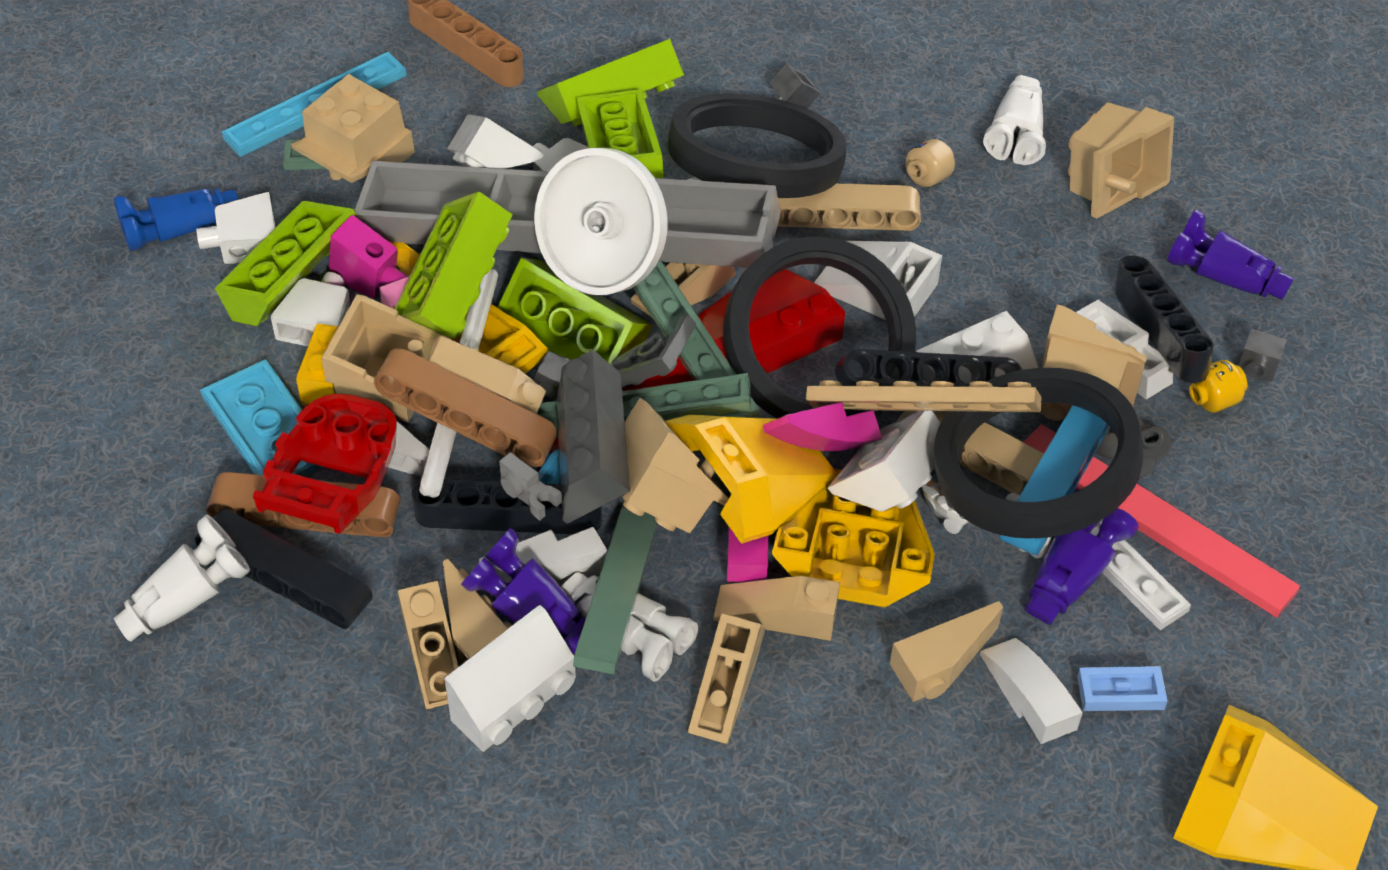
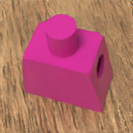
[329,215,408,299]

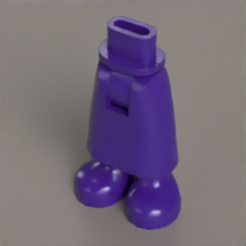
[1167,209,1294,300]
[1024,489,1139,625]
[461,528,586,655]

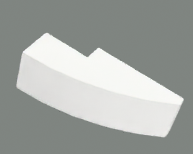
[1076,300,1173,400]
[479,527,607,585]
[980,638,1082,744]

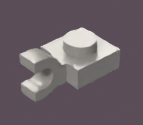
[499,452,562,520]

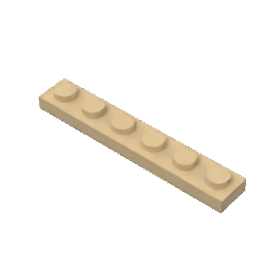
[806,380,1042,412]

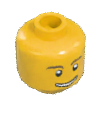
[1189,360,1248,413]

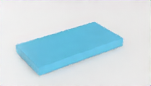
[200,359,324,477]

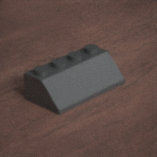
[556,349,630,524]

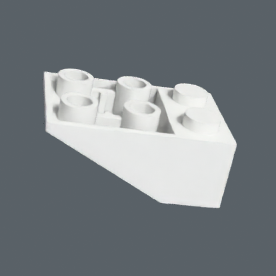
[814,241,942,319]

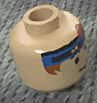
[905,139,955,187]

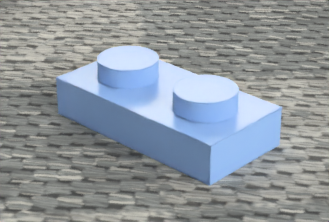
[1077,666,1168,711]

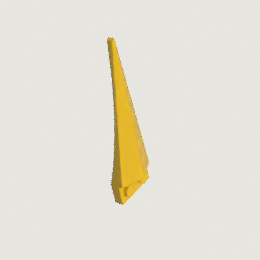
[390,242,548,374]

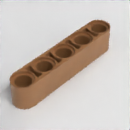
[407,0,524,87]
[374,348,557,468]
[206,472,401,538]

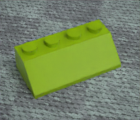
[536,39,684,127]
[576,89,664,179]
[394,191,513,339]
[214,201,356,326]
[497,257,653,367]

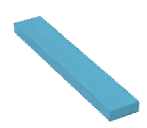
[222,52,407,157]

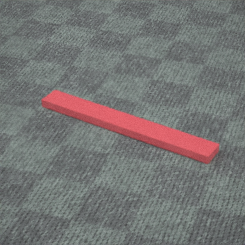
[1023,424,1300,618]

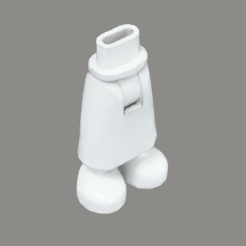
[983,75,1046,165]
[114,515,250,642]
[561,572,698,682]

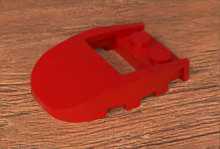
[253,394,397,534]

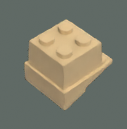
[291,74,415,183]
[1068,102,1174,219]
[321,294,452,423]
[1037,305,1147,430]
[620,398,729,533]

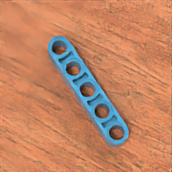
[1000,405,1109,556]

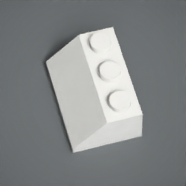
[447,114,544,169]
[916,311,1038,384]
[828,411,940,512]
[444,605,576,752]

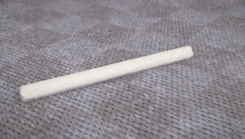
[419,269,498,498]

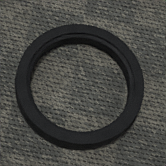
[668,93,847,198]
[723,236,916,419]
[934,367,1144,539]

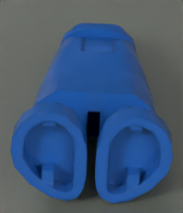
[114,188,239,252]

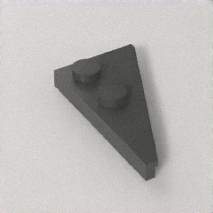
[612,314,697,387]

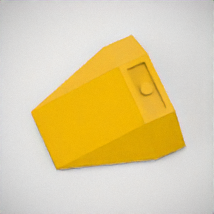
[664,415,838,544]
[772,469,935,607]
[1173,705,1378,870]

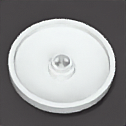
[534,148,668,295]

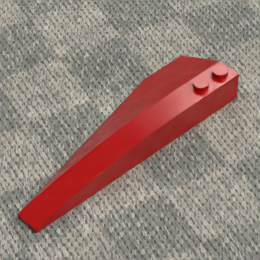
[536,269,845,472]

